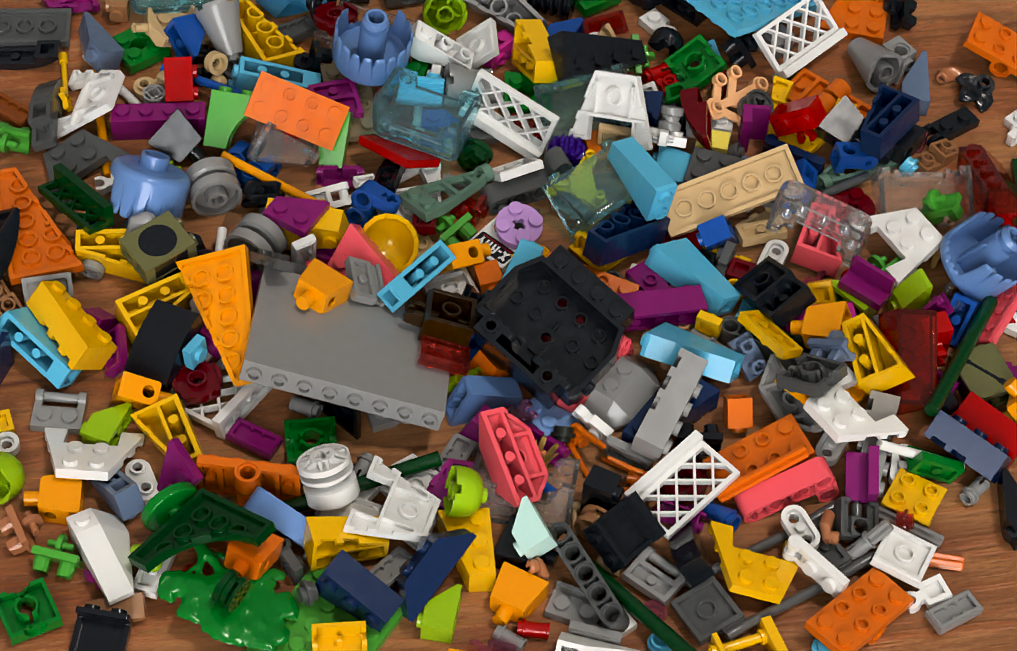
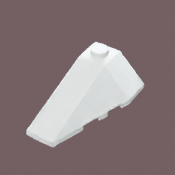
[66,508,135,605]

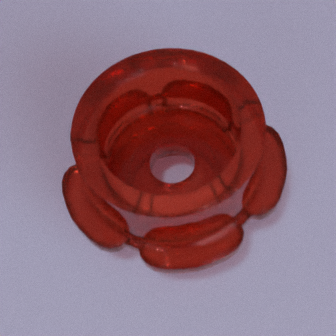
[896,509,914,532]

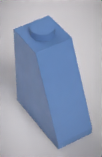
[445,375,523,426]

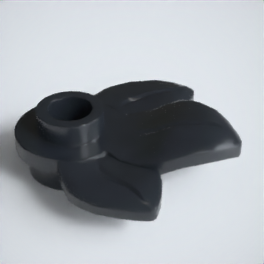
[955,73,995,113]

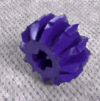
[547,133,586,169]

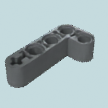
[479,146,573,215]

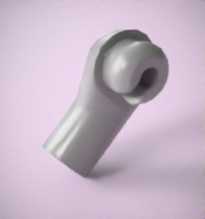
[125,211,156,235]

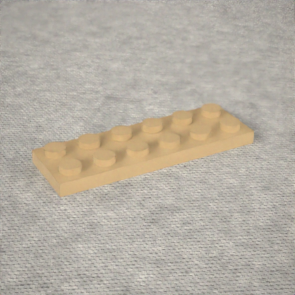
[667,144,805,240]

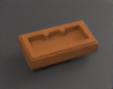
[0,92,29,128]

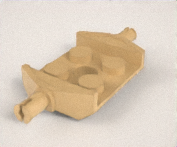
[131,6,210,47]

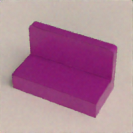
[738,104,771,153]
[838,255,896,311]
[845,445,879,503]

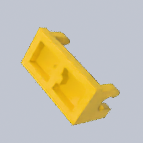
[311,621,367,651]

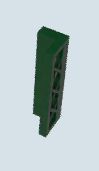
[38,163,114,235]

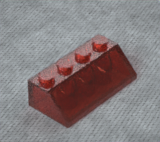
[957,144,1017,214]
[878,309,937,415]

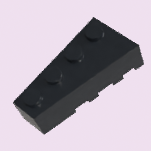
[547,31,647,82]

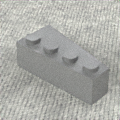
[464,0,549,33]

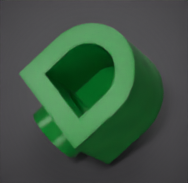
[663,82,688,105]

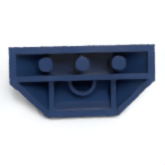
[397,528,476,623]

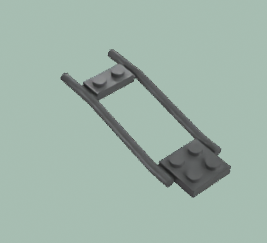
[670,500,876,646]

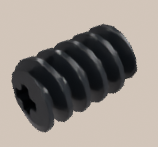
[527,0,576,20]

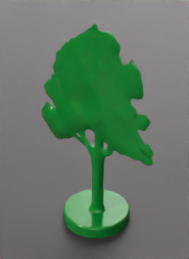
[141,482,299,651]

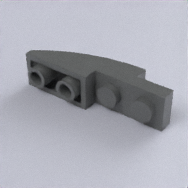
[28,78,63,152]

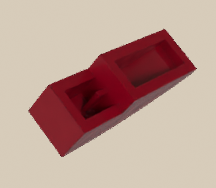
[680,87,712,150]

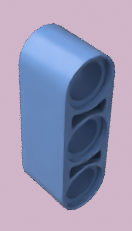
[243,486,306,549]

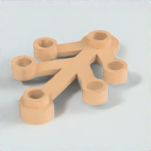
[707,65,769,126]

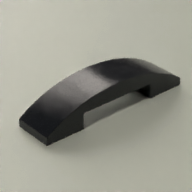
[0,40,61,70]

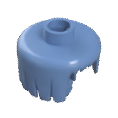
[332,8,413,86]
[110,149,191,229]
[940,211,1017,301]

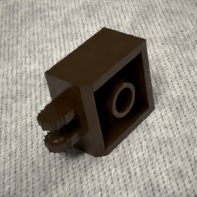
[403,288,478,353]

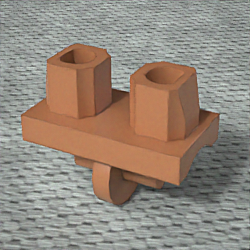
[0,504,44,556]

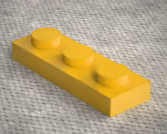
[737,310,803,360]

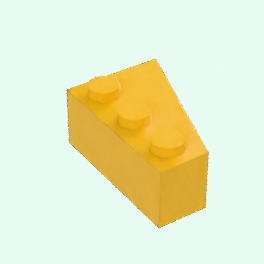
[265,197,350,251]
[115,272,193,345]
[841,313,915,395]
[130,393,205,464]

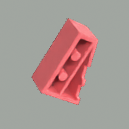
[790,194,842,278]
[327,223,400,287]

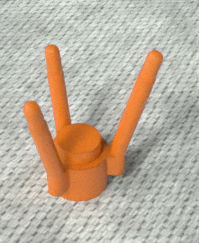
[566,422,607,478]
[601,456,648,493]

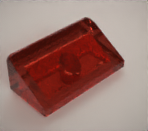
[583,10,629,35]

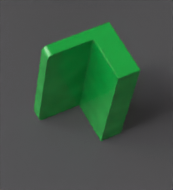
[906,445,965,484]

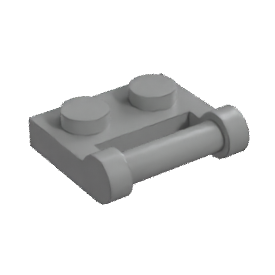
[30,388,88,435]
[622,545,686,608]

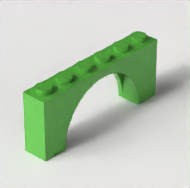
[203,86,353,168]

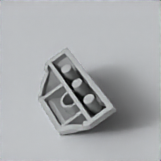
[758,353,824,433]
[584,355,660,430]

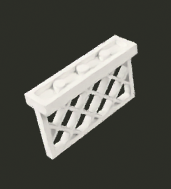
[752,0,848,79]
[458,68,560,159]
[181,358,273,440]
[623,430,740,540]

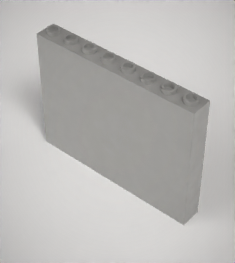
[239,266,452,431]

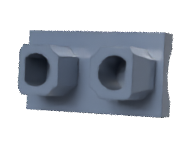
[806,330,857,363]
[727,331,767,382]

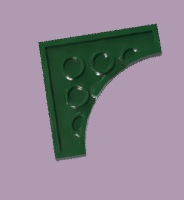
[128,488,277,573]

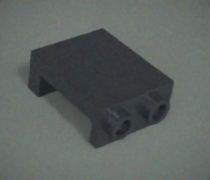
[582,491,666,574]
[69,604,133,651]

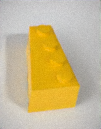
[232,0,306,68]
[26,281,118,370]

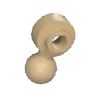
[204,51,228,85]
[133,71,165,101]

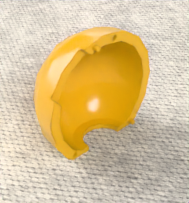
[363,213,420,273]

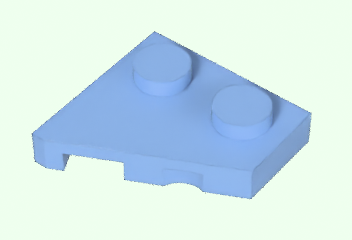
[515,398,584,439]

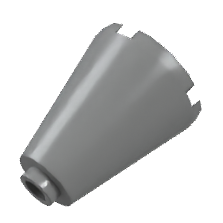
[194,0,243,62]
[847,37,905,93]
[442,62,504,108]

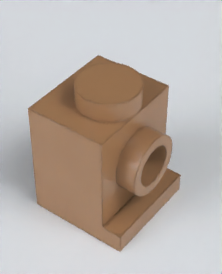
[105,0,131,23]

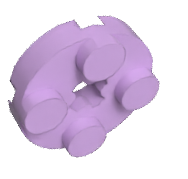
[495,201,543,249]

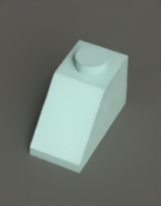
[511,495,558,559]

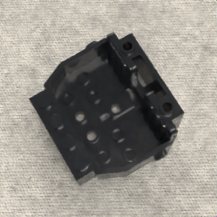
[473,244,635,410]

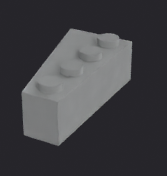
[630,347,708,463]
[844,390,901,504]

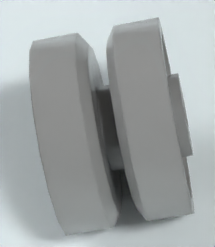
[186,157,243,217]
[224,213,287,273]

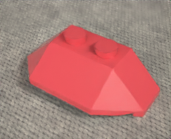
[479,407,549,508]

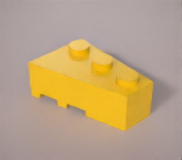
[511,19,560,83]
[75,229,151,285]
[437,507,496,593]
[303,516,390,571]

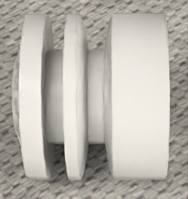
[296,443,360,511]

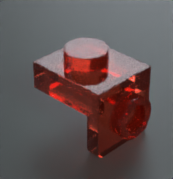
[450,194,489,226]

